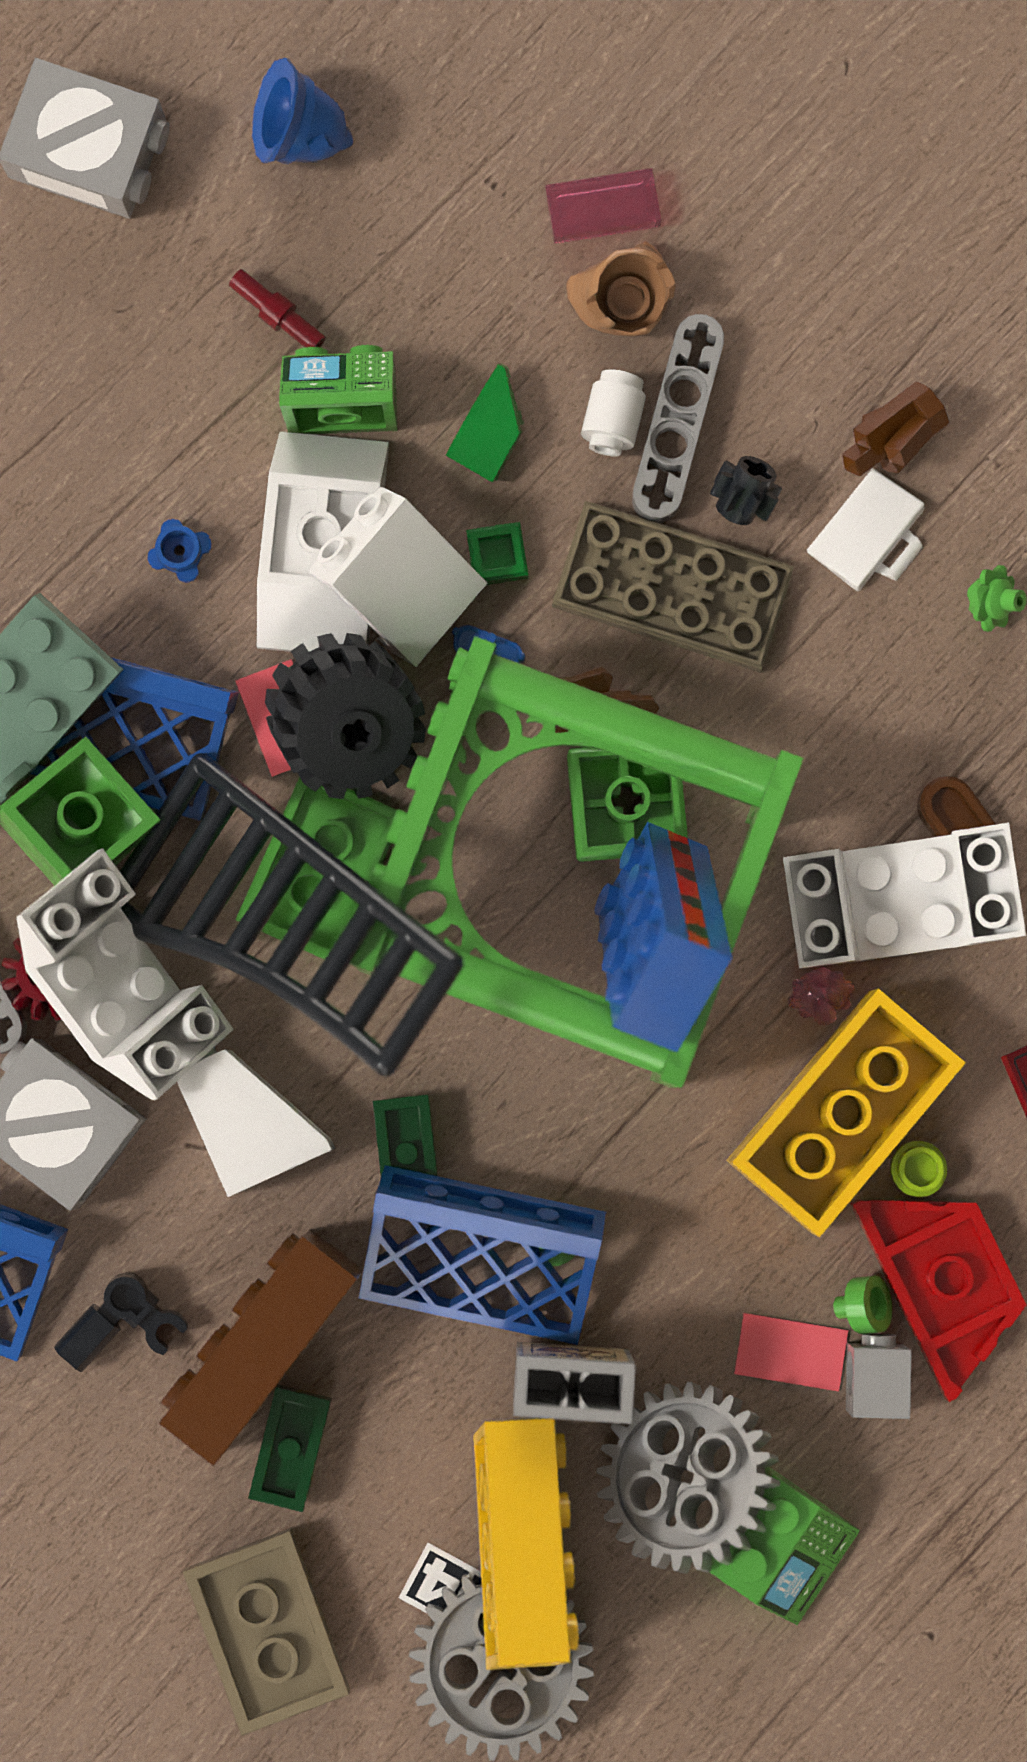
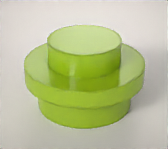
[890,1141,947,1197]

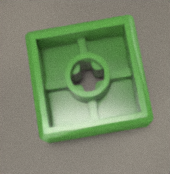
[567,747,688,862]

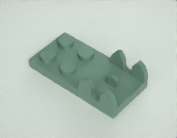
[0,593,124,805]

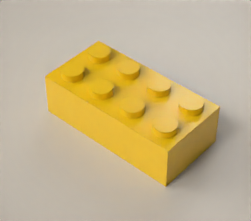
[726,989,966,1237]
[473,1418,579,1670]

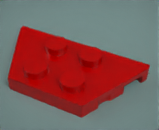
[850,1200,1027,1402]

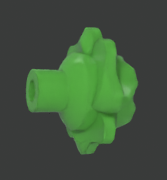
[967,565,1027,632]

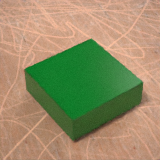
[466,522,529,585]

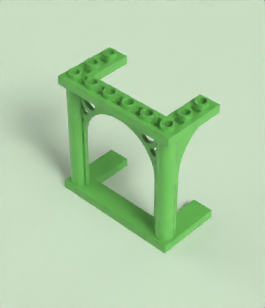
[350,636,803,1088]

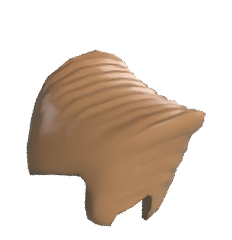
[566,241,676,336]

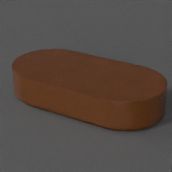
[917,776,996,837]

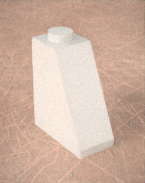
[177,1047,336,1197]

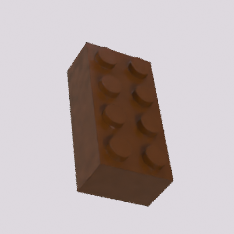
[159,1230,363,1467]

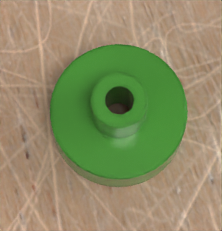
[833,1275,892,1334]

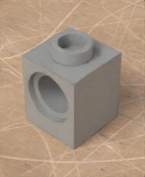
[845,1333,911,1419]

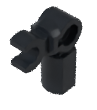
[54,1272,188,1372]

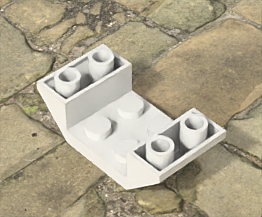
[257,432,389,652]
[783,823,1026,968]
[16,849,233,1100]

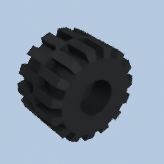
[265,633,426,800]

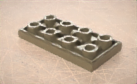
[552,501,794,673]

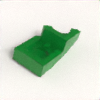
[445,363,524,483]

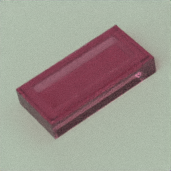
[545,168,661,244]

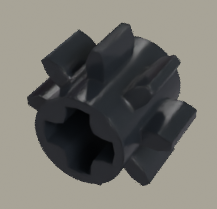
[710,456,782,525]

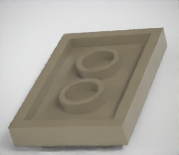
[183,1527,350,1736]

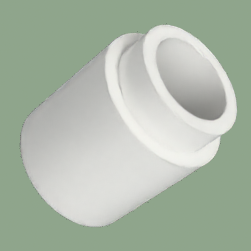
[581,369,646,456]

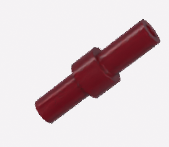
[229,269,326,348]

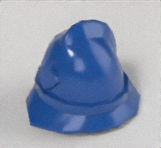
[252,57,353,165]

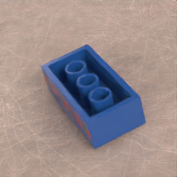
[595,822,732,1052]

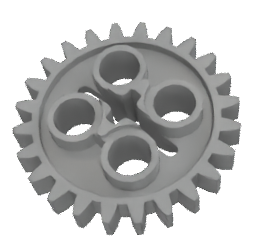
[596,1382,780,1574]
[409,1574,594,1761]

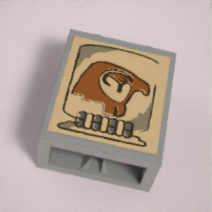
[513,1342,635,1424]

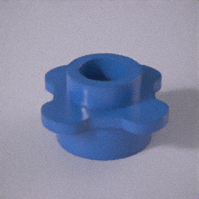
[148,519,212,583]

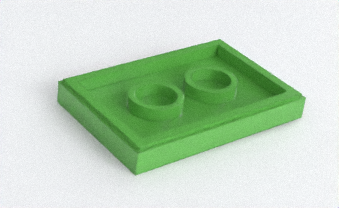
[235,777,397,959]

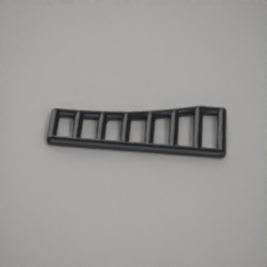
[120,753,464,1076]

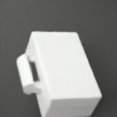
[807,469,924,591]

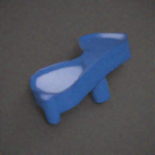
[452,625,526,663]

